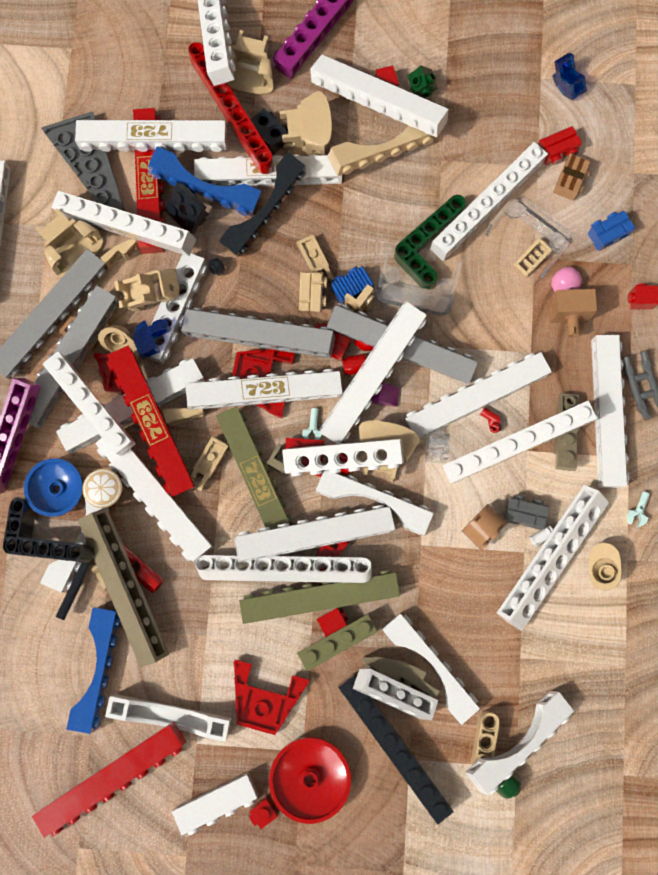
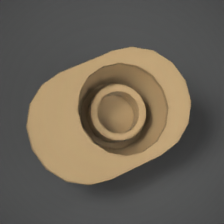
[98,325,140,360]
[588,543,622,591]

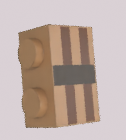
[553,153,591,201]

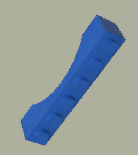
[148,146,261,217]
[66,607,121,734]

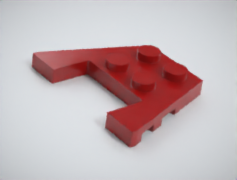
[232,349,294,419]
[234,659,310,735]

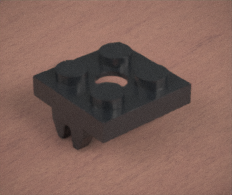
[165,182,209,234]

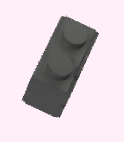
[504,495,549,530]

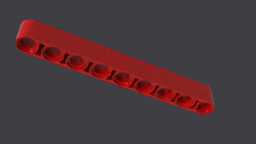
[188,42,273,174]

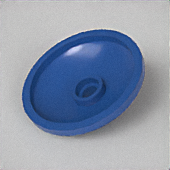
[24,458,83,517]

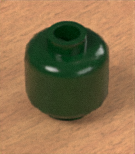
[496,772,521,799]

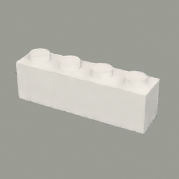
[172,771,259,835]

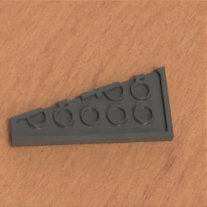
[41,111,125,211]

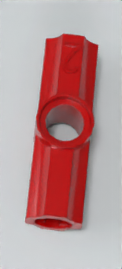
[122,543,165,593]

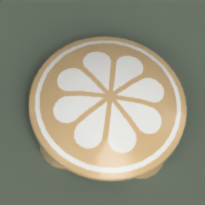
[83,469,123,508]

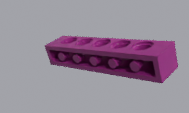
[273,0,354,79]
[0,378,41,494]

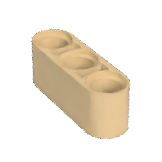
[471,711,499,765]

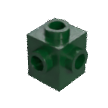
[408,65,438,98]

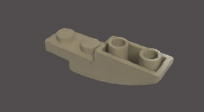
[554,393,579,471]
[362,656,440,698]

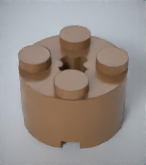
[462,504,508,551]

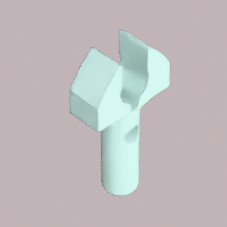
[302,408,322,440]
[626,491,650,528]

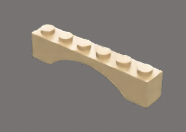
[328,125,434,176]

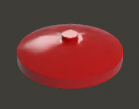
[269,737,351,824]

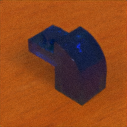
[552,52,587,100]
[133,319,172,360]

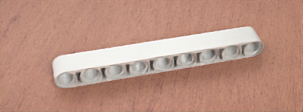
[195,555,372,583]

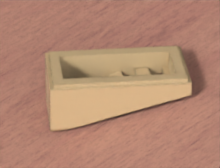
[513,237,553,277]
[163,408,206,427]

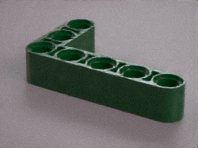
[394,194,466,290]

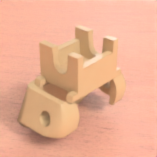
[227,30,274,95]
[279,91,332,156]
[34,208,104,278]
[114,269,180,311]
[359,420,420,482]

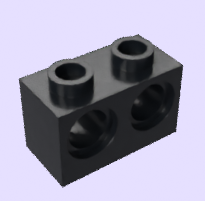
[250,108,288,155]

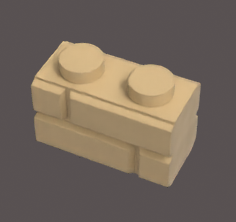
[299,271,327,312]

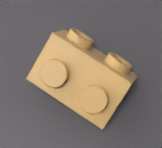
[345,284,374,314]

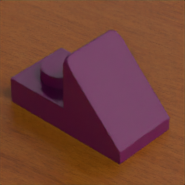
[370,382,399,407]

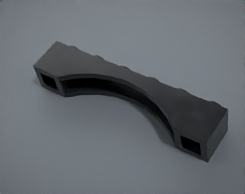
[219,152,306,257]

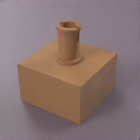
[548,289,597,337]

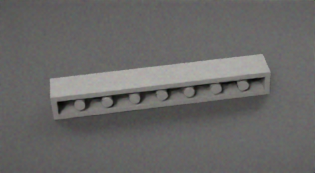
[0,249,106,380]
[28,285,120,429]
[326,304,478,383]
[181,308,335,358]

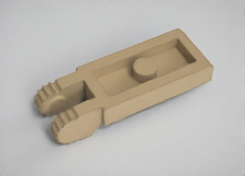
[296,235,334,283]
[191,436,229,491]

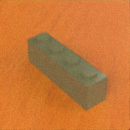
[297,614,377,671]

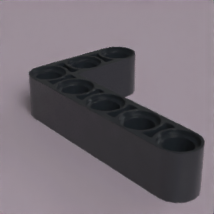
[3,497,94,563]

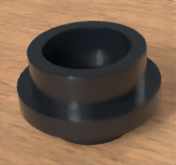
[208,258,225,276]

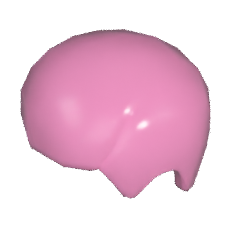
[551,266,582,292]

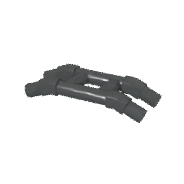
[622,350,658,421]

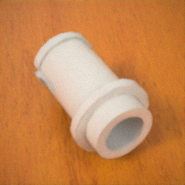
[529,525,553,548]

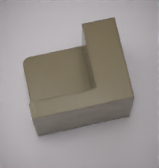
[267,443,285,475]

